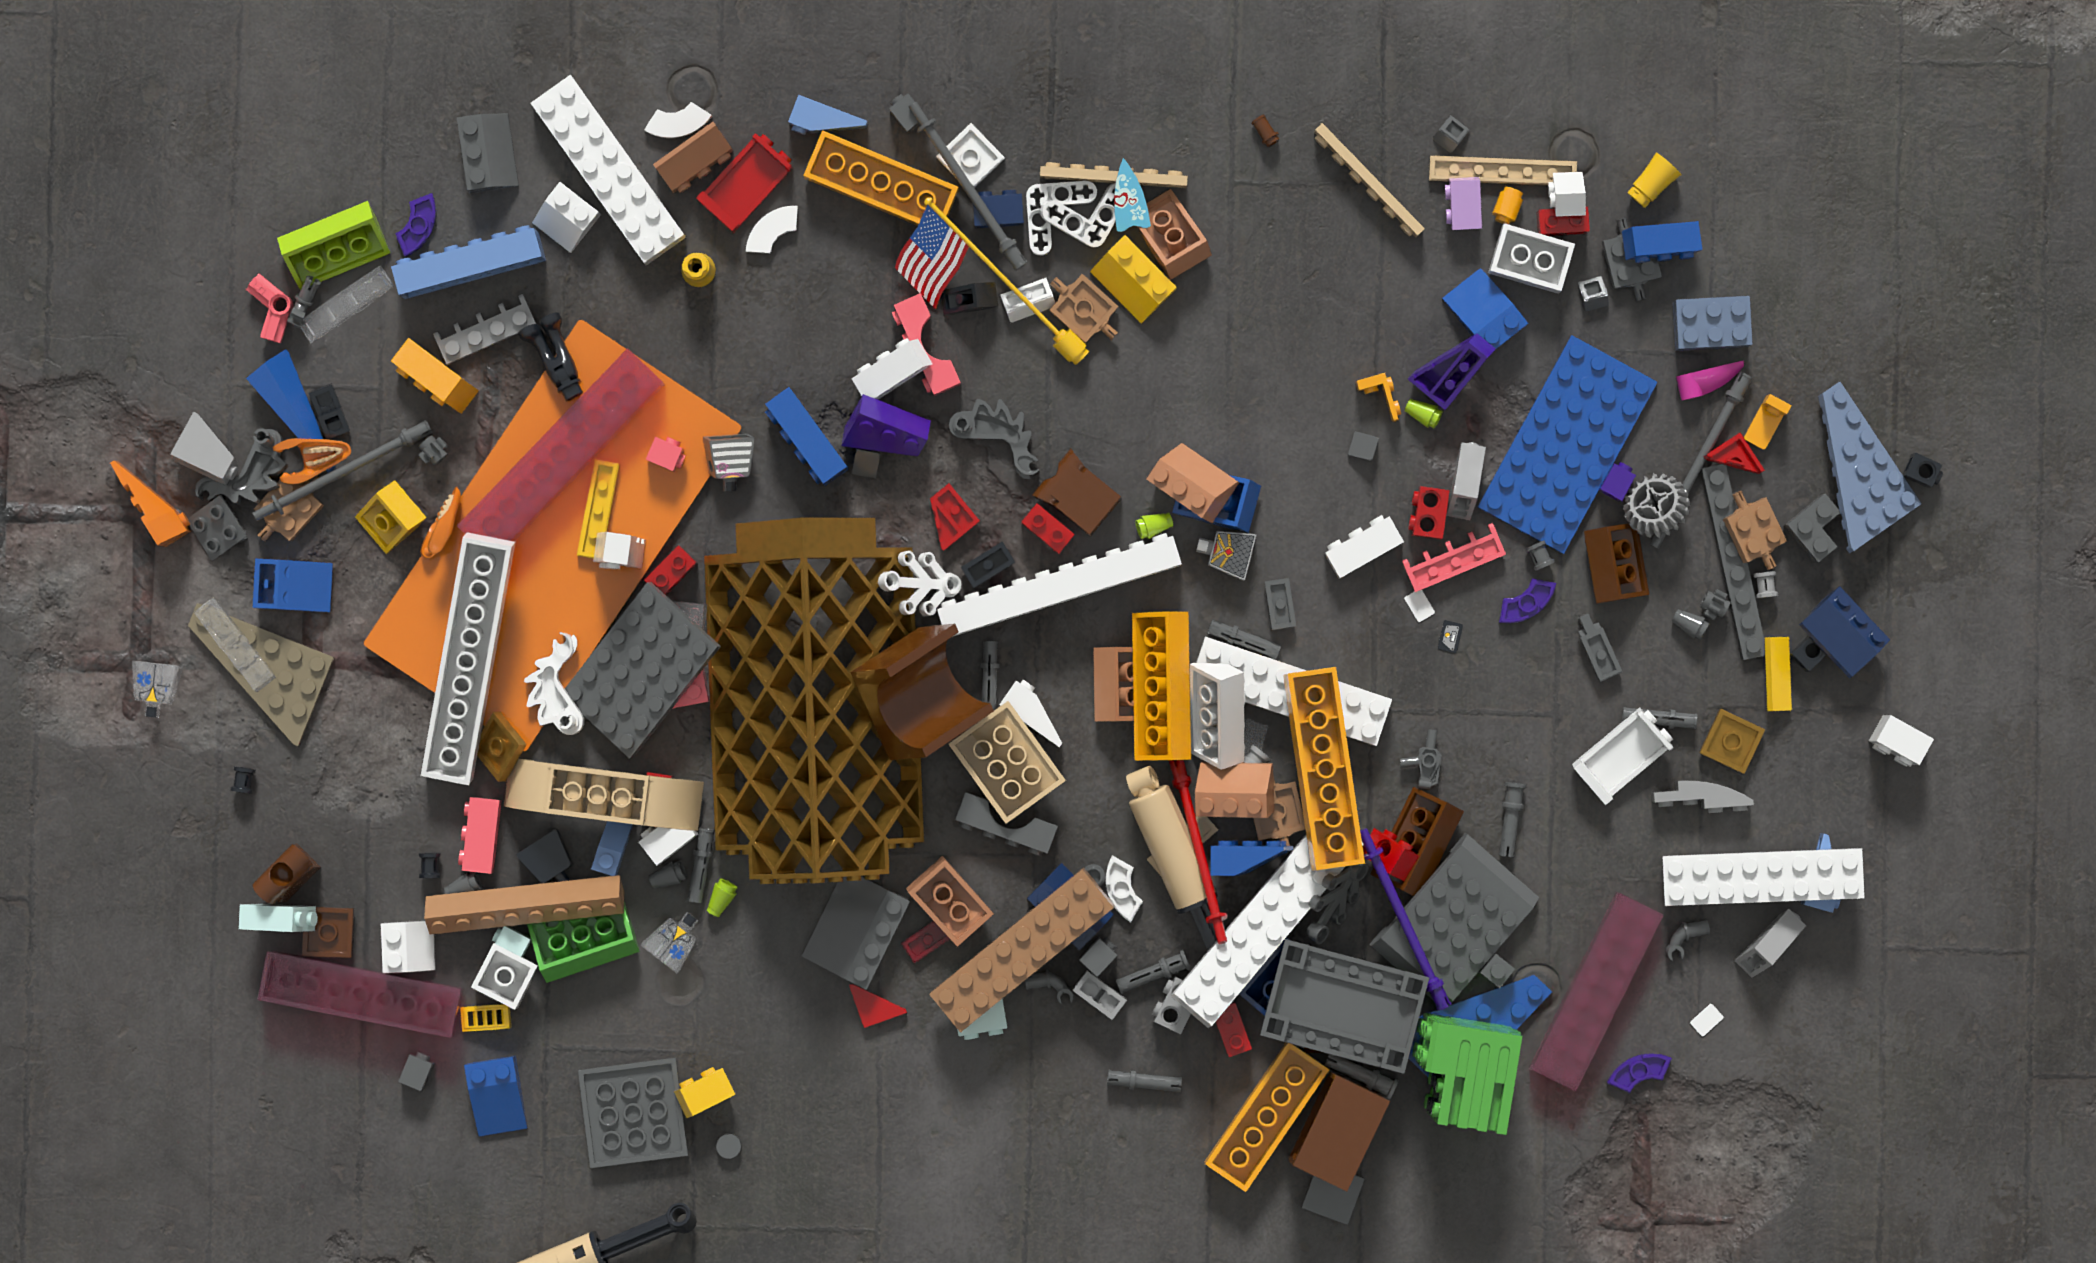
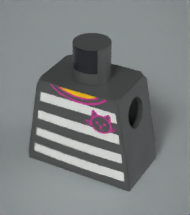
[703,434,754,492]

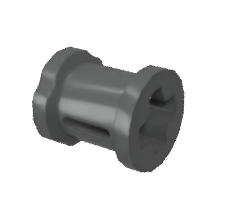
[1525,540,1555,571]

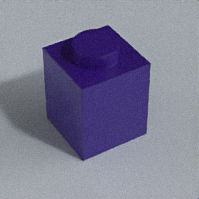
[1598,462,1636,502]

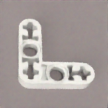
[1026,181,1097,256]
[1040,183,1116,247]

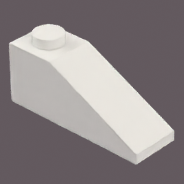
[999,680,1062,747]

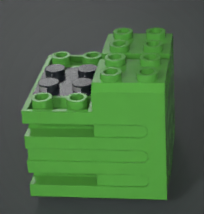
[1412,1013,1522,1135]

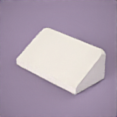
[1000,278,1055,322]

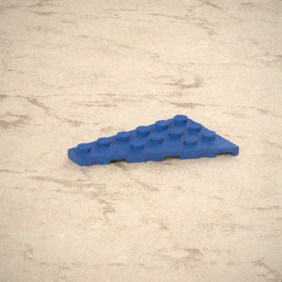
[1408,975,1552,1077]

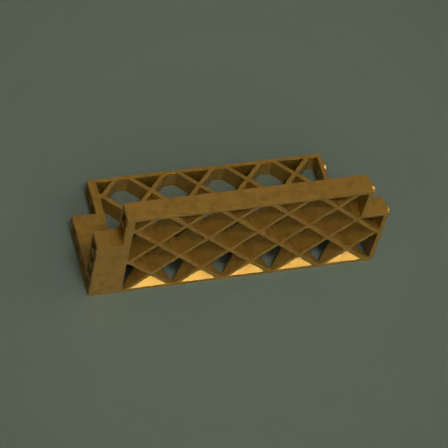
[704,518,924,884]

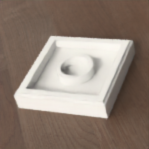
[936,123,1005,188]

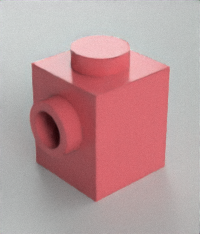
[646,437,686,472]

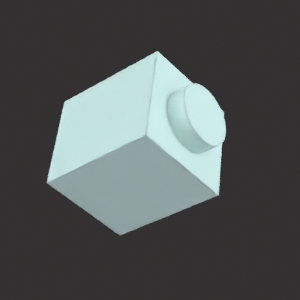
[492,926,532,958]

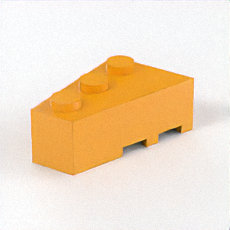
[391,338,479,414]

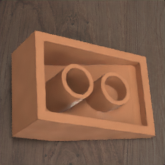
[1136,189,1212,280]
[906,856,994,947]

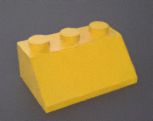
[1090,235,1177,324]

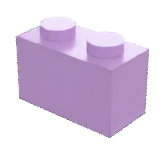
[1445,177,1482,230]

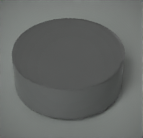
[716,1133,741,1159]

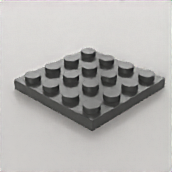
[578,1057,688,1168]

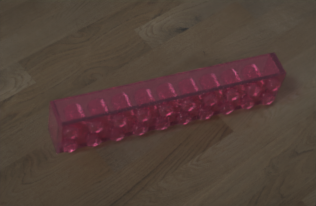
[457,348,665,542]

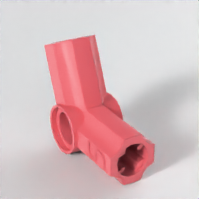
[246,274,294,343]

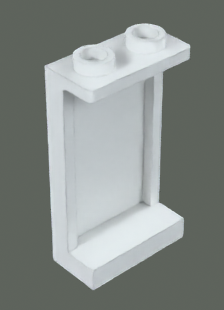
[1572,708,1673,805]

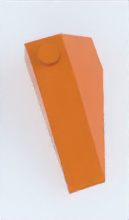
[110,460,191,547]

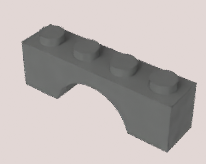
[955,792,1058,856]

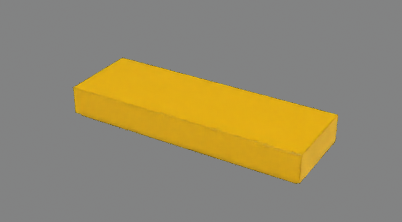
[1765,637,1792,711]

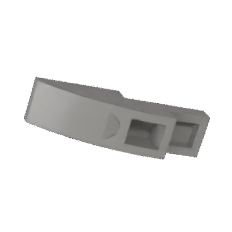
[1651,781,1754,813]

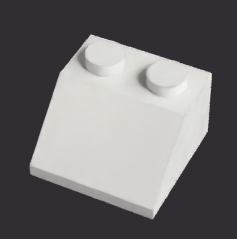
[532,182,601,253]
[639,826,699,866]
[381,921,436,973]
[471,943,538,1010]

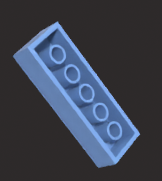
[391,225,546,299]

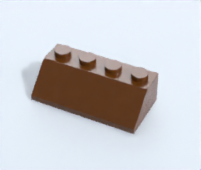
[1370,787,1464,896]

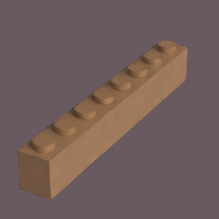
[424,875,624,934]

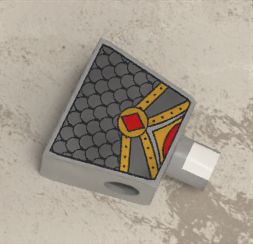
[1196,531,1256,581]

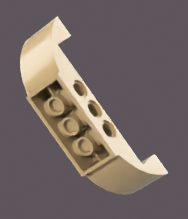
[504,759,704,831]

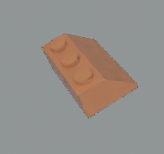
[653,122,733,193]
[1146,443,1239,523]
[1094,647,1134,721]
[1195,762,1275,818]

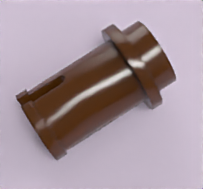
[1251,115,1280,147]

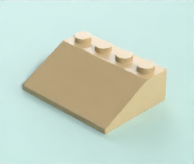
[949,701,1066,823]

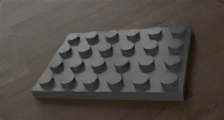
[565,582,721,759]

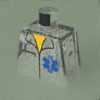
[132,661,183,718]
[641,912,699,974]

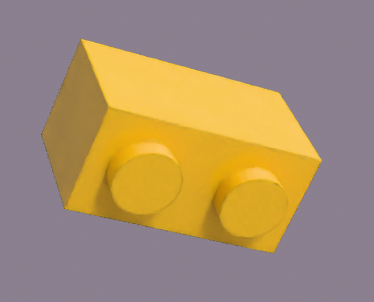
[674,1067,735,1118]

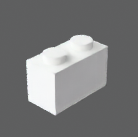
[1548,172,1586,216]

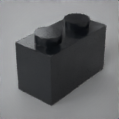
[961,541,1016,589]

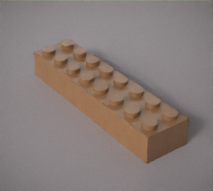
[929,867,1115,1033]

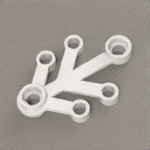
[878,551,961,616]

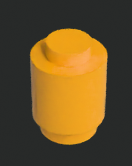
[1492,187,1523,225]

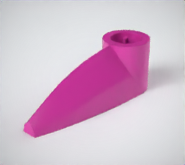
[1676,361,1744,400]

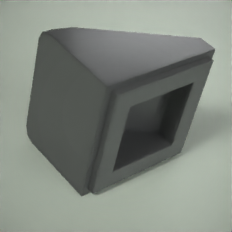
[1433,115,1470,153]
[1578,276,1609,311]
[1348,431,1379,462]
[852,449,881,479]

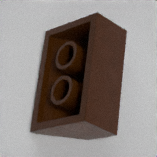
[1584,524,1650,604]

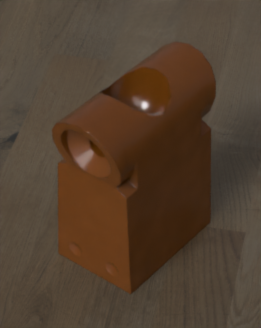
[1032,448,1122,537]
[252,843,321,904]

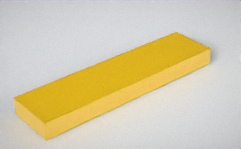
[577,459,620,559]

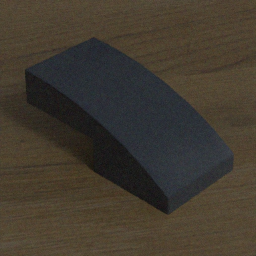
[309,383,350,440]

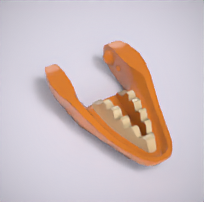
[272,438,351,484]
[420,487,461,559]

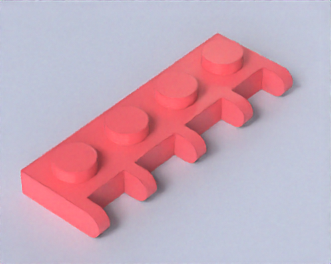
[1402,523,1506,592]

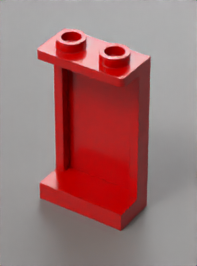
[696,133,793,233]

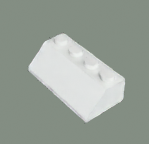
[1190,663,1245,770]

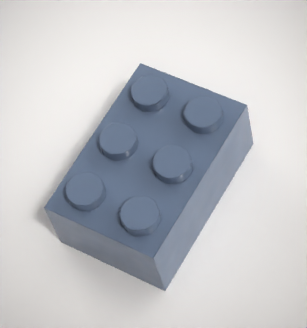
[1672,296,1752,351]

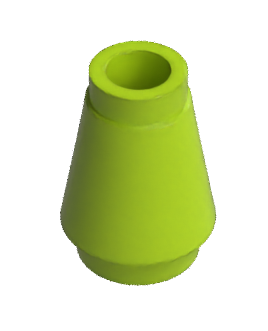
[1404,399,1443,428]
[1135,512,1173,539]
[707,879,737,917]

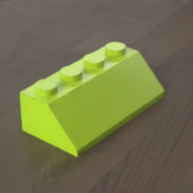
[277,201,390,290]

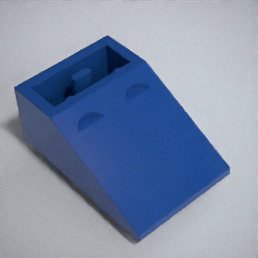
[253,559,333,612]
[1211,840,1293,876]

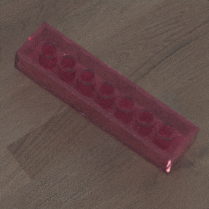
[1529,892,1663,1092]
[257,950,464,1038]

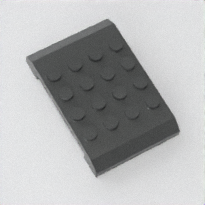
[1369,833,1539,1002]
[1260,939,1429,1074]

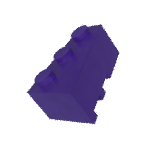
[1408,333,1496,410]
[841,394,931,456]

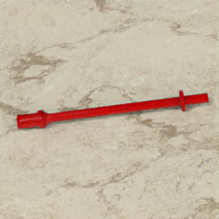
[1168,760,1228,944]

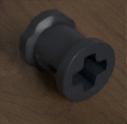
[230,766,256,794]
[419,853,441,878]

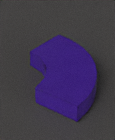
[396,193,436,257]
[1499,579,1556,623]
[1606,1053,1672,1093]

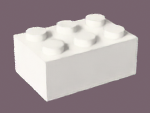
[1488,224,1575,294]

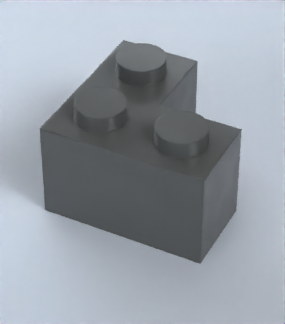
[1783,493,1840,563]

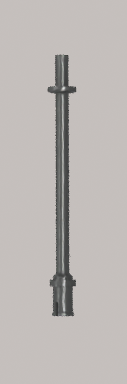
[909,102,1028,271]
[1650,371,1753,549]
[253,420,433,521]

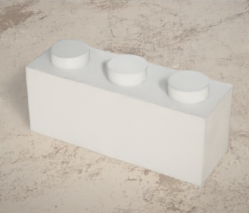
[851,338,933,400]
[1324,515,1404,579]

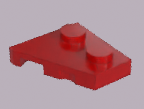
[930,483,980,551]

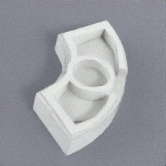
[644,102,712,138]
[746,206,798,254]
[1106,855,1143,922]

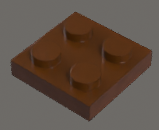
[302,907,354,958]

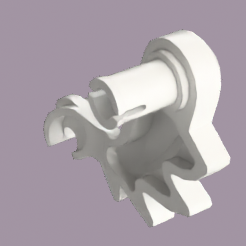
[524,632,584,735]

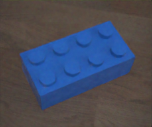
[765,387,849,486]

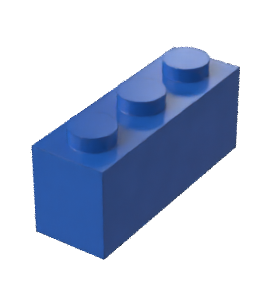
[1622,221,1702,263]

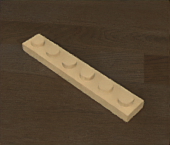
[1314,123,1425,237]
[1040,162,1188,188]

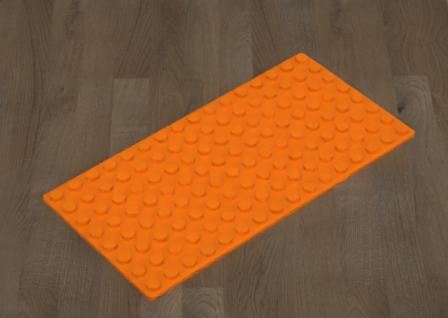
[364,320,741,751]

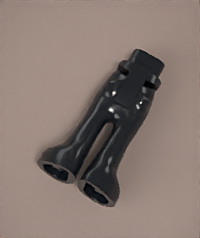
[518,312,583,401]

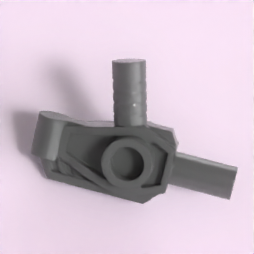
[1400,729,1442,790]

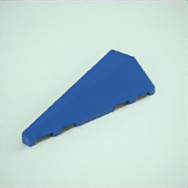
[246,349,336,473]

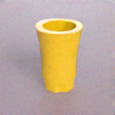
[1627,152,1682,208]
[681,253,716,287]

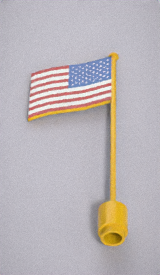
[895,198,1089,365]

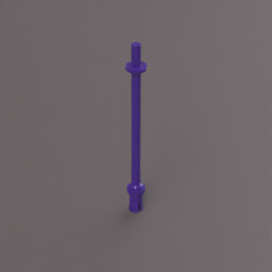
[1360,828,1451,1011]

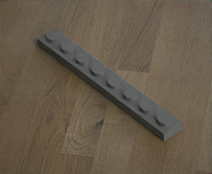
[1701,464,1765,660]

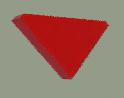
[1703,433,1765,474]
[849,984,907,1028]

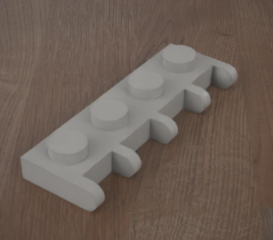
[433,294,536,365]

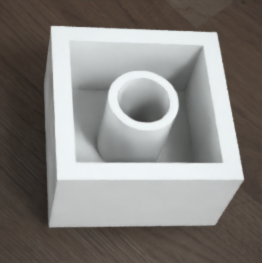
[1869,715,1934,767]

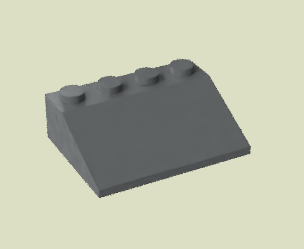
[802,876,911,990]

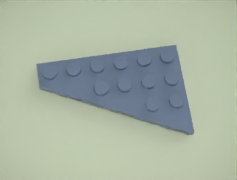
[1818,382,1921,553]

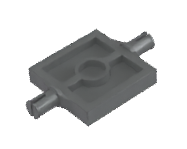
[1602,218,1662,301]

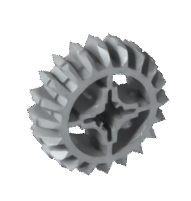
[1623,473,1690,538]

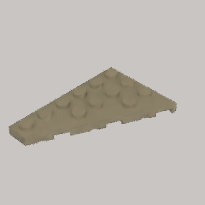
[188,603,335,746]

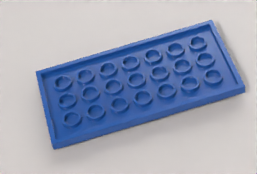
[1477,335,1657,554]

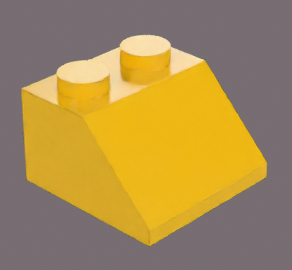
[355,481,427,554]

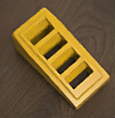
[460,1004,512,1032]

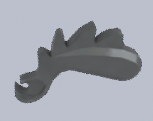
[949,399,1039,479]
[195,428,288,505]

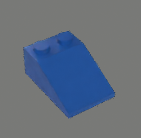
[1442,268,1528,350]
[1172,475,1261,533]
[464,1055,528,1136]

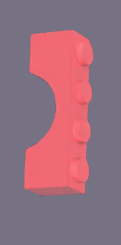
[892,293,961,396]

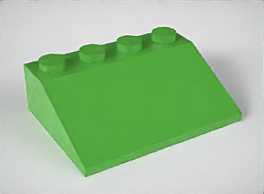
[527,902,640,983]

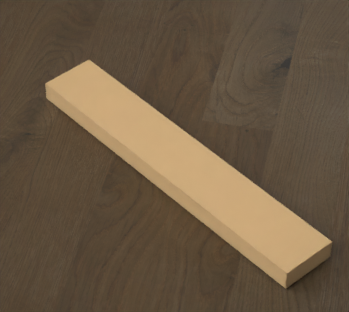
[1429,156,1577,186]

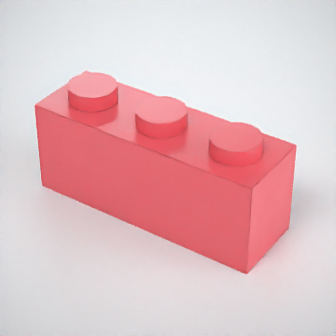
[458,797,502,874]

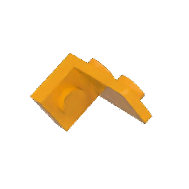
[1355,373,1401,422]
[1744,394,1792,450]

